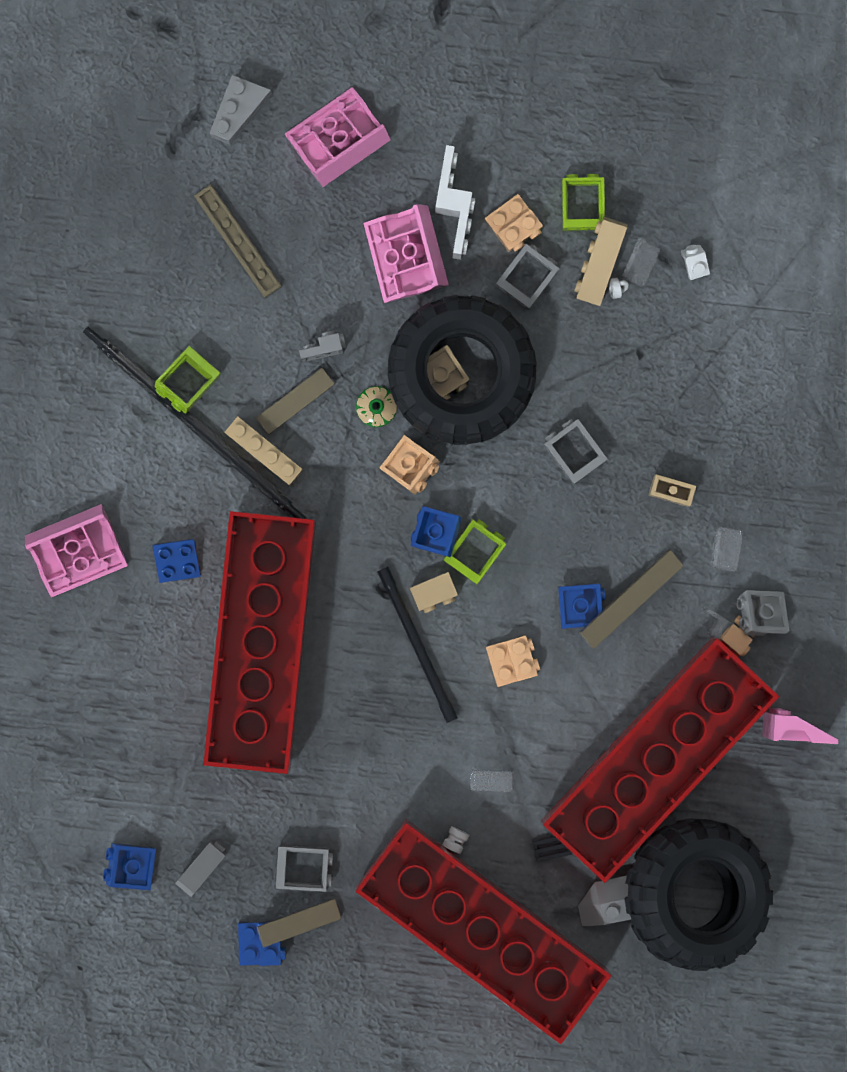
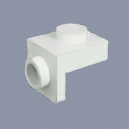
[681,245,710,280]

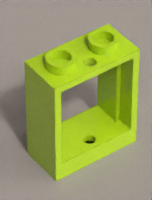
[561,174,605,231]
[154,346,220,414]
[443,519,506,585]

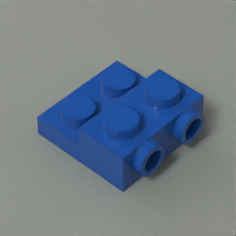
[411,506,462,557]
[558,584,605,629]
[103,843,156,890]
[238,921,286,966]

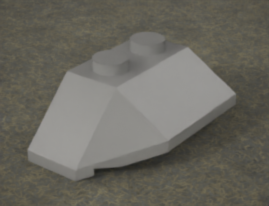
[578,875,631,926]

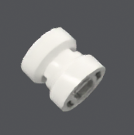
[442,826,470,854]

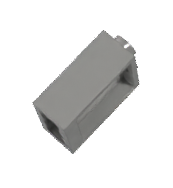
[495,244,559,311]
[544,419,607,484]
[276,845,333,892]

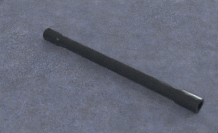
[377,567,458,723]

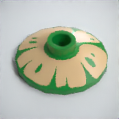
[356,386,397,427]

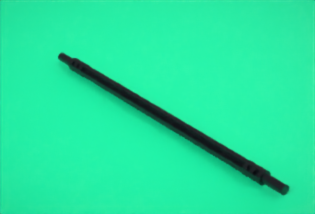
[83,326,306,519]

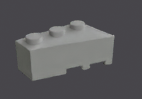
[210,75,272,145]

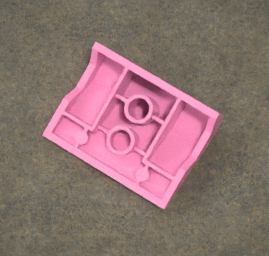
[285,87,390,187]
[364,204,449,303]
[25,504,128,598]
[762,708,838,744]

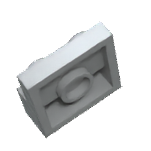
[299,331,346,362]
[737,590,790,636]

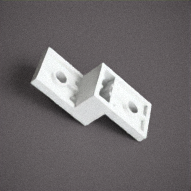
[435,145,475,260]

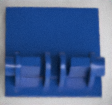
[152,539,201,583]

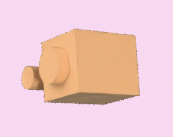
[719,615,754,657]

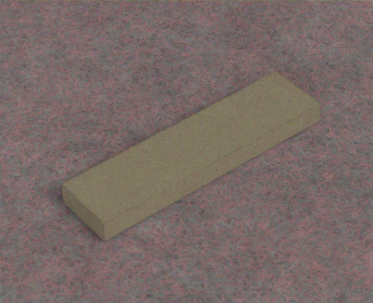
[256,368,335,435]
[256,899,341,947]

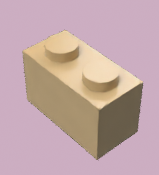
[648,474,696,507]
[410,572,458,613]

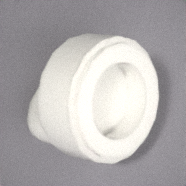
[608,277,629,299]

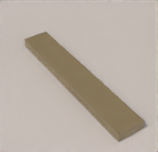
[194,184,282,298]
[579,550,683,648]

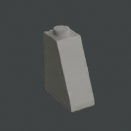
[175,841,227,897]

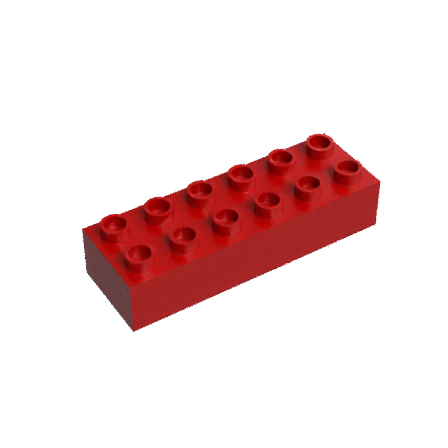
[203,511,316,774]
[540,637,780,883]
[355,819,612,1044]

